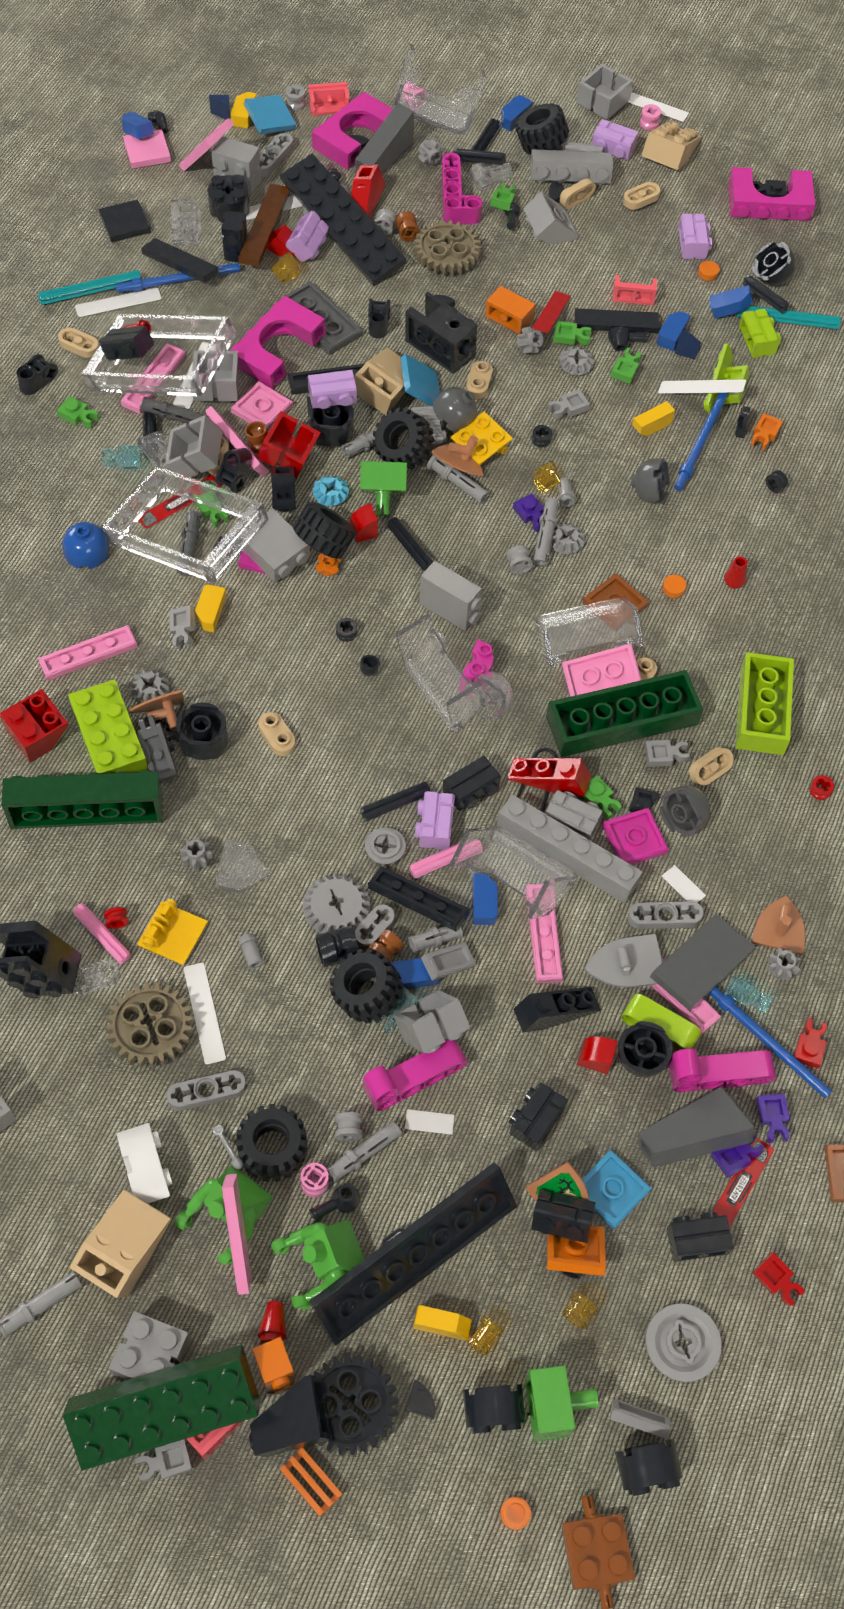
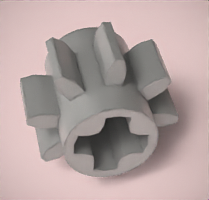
[418,138,443,166]
[517,327,543,354]
[180,837,213,871]
[767,948,800,982]

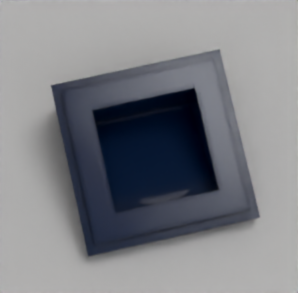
[209,95,230,120]
[675,329,701,360]

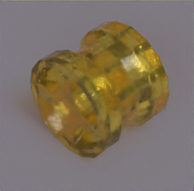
[562,1293,598,1329]

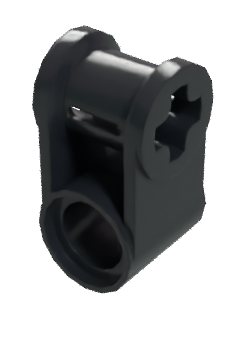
[368,298,391,339]
[16,354,58,395]
[216,447,252,494]

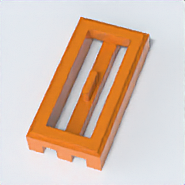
[280,1448,343,1517]

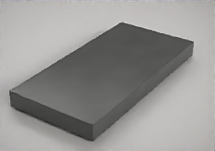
[277,281,363,355]
[650,914,755,1011]

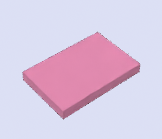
[179,118,234,171]
[562,643,641,697]

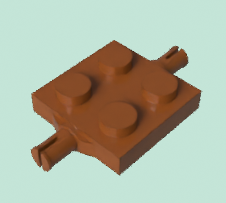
[561,1495,635,1609]

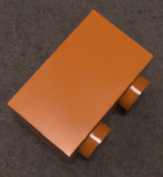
[485,286,536,334]
[252,1337,295,1395]

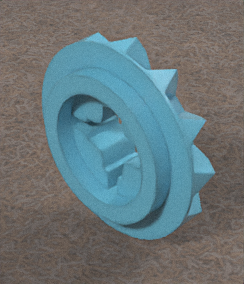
[313,474,349,506]

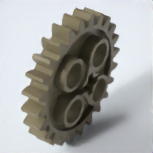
[414,220,481,275]
[105,982,194,1068]

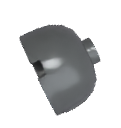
[433,387,477,432]
[631,458,670,504]
[660,785,711,837]

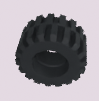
[515,103,569,154]
[372,408,434,469]
[293,502,357,559]
[330,949,403,1023]
[236,1104,307,1182]

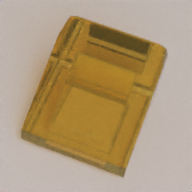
[271,252,300,283]
[533,460,560,493]

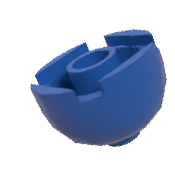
[62,522,109,569]

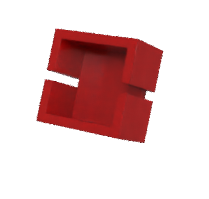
[257,411,321,479]

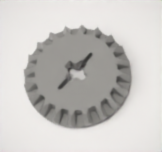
[303,873,370,934]
[645,1304,721,1383]

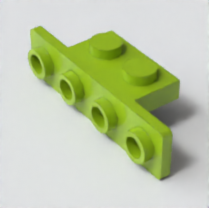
[704,343,750,415]

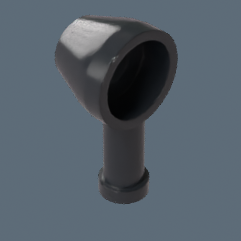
[608,327,648,351]
[309,1183,360,1222]

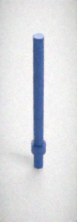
[115,263,240,293]
[674,393,729,491]
[709,987,832,1099]

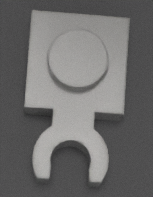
[548,389,590,419]
[169,605,195,649]
[644,740,690,767]
[135,1439,192,1482]

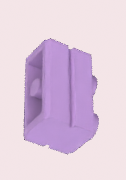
[592,119,639,160]
[286,211,329,262]
[678,214,712,259]
[308,370,357,409]
[415,791,455,850]

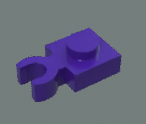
[513,493,544,533]
[756,1094,790,1143]
[711,1134,764,1178]

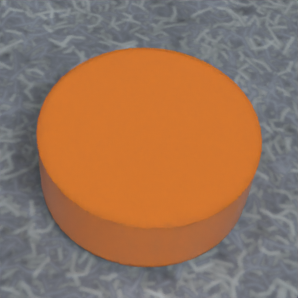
[698,261,720,281]
[662,575,687,598]
[500,1497,531,1531]

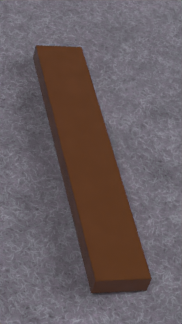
[238,184,290,267]

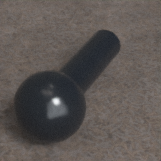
[504,202,520,230]

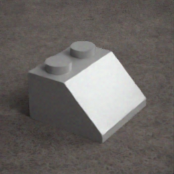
[523,192,579,245]

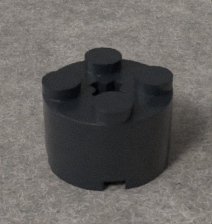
[207,174,250,222]
[309,404,354,447]
[176,702,228,760]
[463,1384,526,1434]
[615,1439,683,1496]

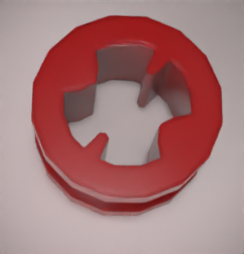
[809,775,834,800]
[104,907,129,929]

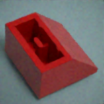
[0,689,69,763]

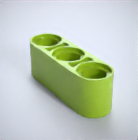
[621,994,702,1052]

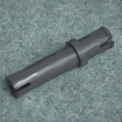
[140,396,208,424]
[177,511,201,576]

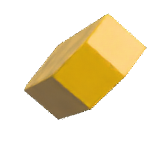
[231,92,257,128]
[632,401,675,437]
[195,584,227,632]
[413,1305,472,1341]

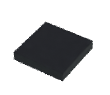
[98,199,151,242]

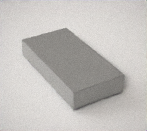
[421,942,476,981]
[610,1399,671,1439]

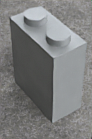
[237,508,310,582]
[419,560,482,631]

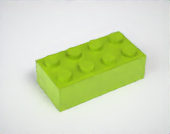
[735,652,794,755]
[68,679,148,774]

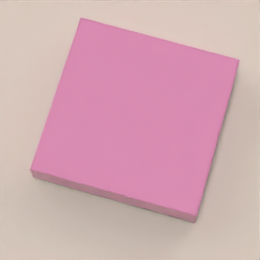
[123,129,171,169]
[231,381,293,431]

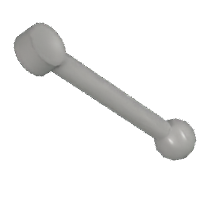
[213,1125,243,1169]

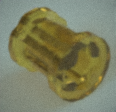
[466,1316,503,1357]

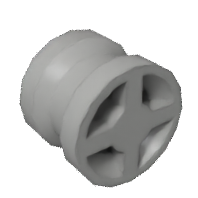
[286,85,305,111]
[374,209,396,236]
[506,545,533,574]
[335,1112,363,1142]

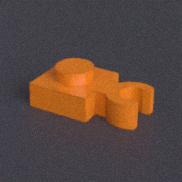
[751,413,783,451]

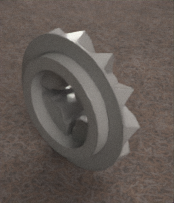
[560,346,594,375]
[551,522,585,554]
[130,668,170,703]
[365,828,406,866]

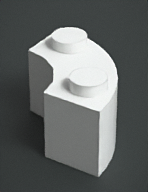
[116,1123,173,1203]

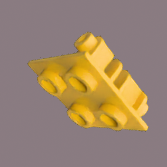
[451,411,513,466]
[137,899,208,966]

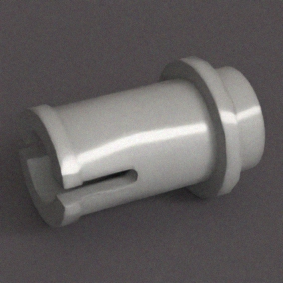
[556,478,576,507]
[238,933,264,969]

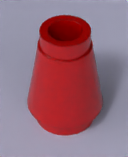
[724,556,748,589]
[258,1301,287,1345]

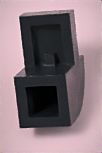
[271,466,296,512]

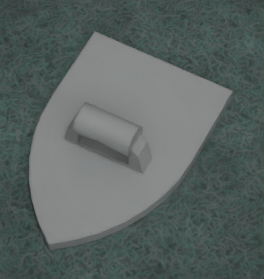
[584,934,663,988]

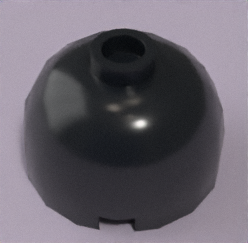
[752,241,796,286]
[618,1021,673,1078]

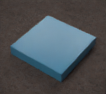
[244,95,296,134]
[401,354,440,406]
[582,1150,652,1230]

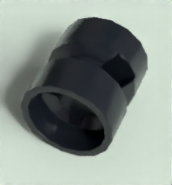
[315,926,359,968]

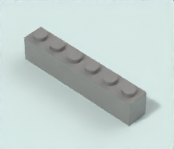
[497,795,643,904]

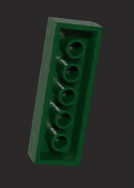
[546,670,703,757]
[1,770,163,829]
[62,1345,260,1471]

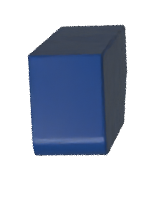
[501,95,533,131]
[121,111,154,139]
[710,285,753,318]
[657,312,690,351]
[472,873,498,925]
[390,958,440,990]

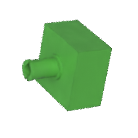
[360,461,407,515]
[524,1366,599,1442]

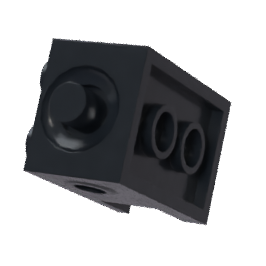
[405,292,477,374]
[0,920,82,999]

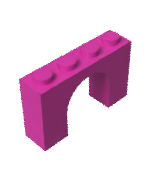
[312,92,392,170]
[728,167,815,221]
[231,295,326,389]

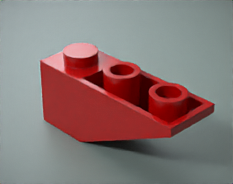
[351,165,386,217]
[508,758,591,796]

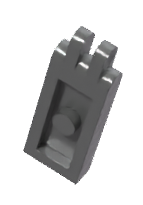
[137,715,179,782]

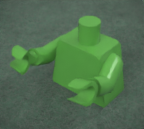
[175,1165,273,1265]
[271,1219,364,1310]

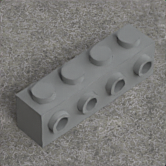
[530,149,613,185]

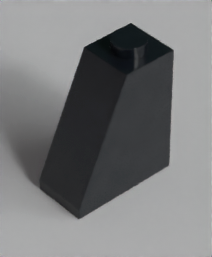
[249,1375,333,1457]

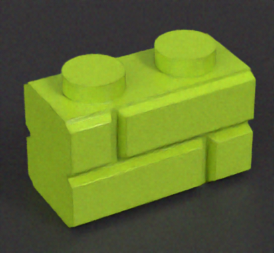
[739,309,781,358]

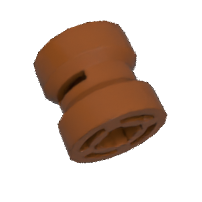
[396,211,420,242]
[245,421,268,453]
[367,930,404,962]

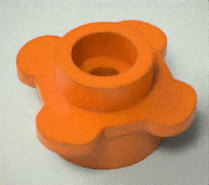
[316,554,340,576]

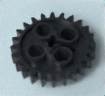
[313,1354,399,1457]

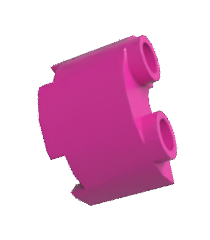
[460,639,494,693]

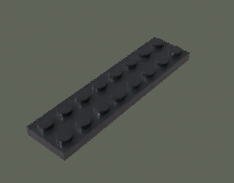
[279,153,407,287]
[309,1163,518,1346]

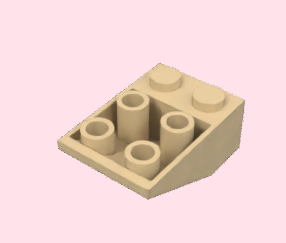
[641,121,702,170]
[354,348,406,415]
[69,1190,172,1298]

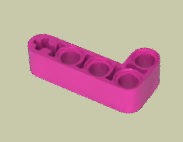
[441,152,482,224]
[363,1040,468,1112]
[668,1049,777,1092]

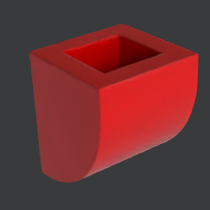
[267,224,295,258]
[349,503,378,543]
[577,1036,618,1074]

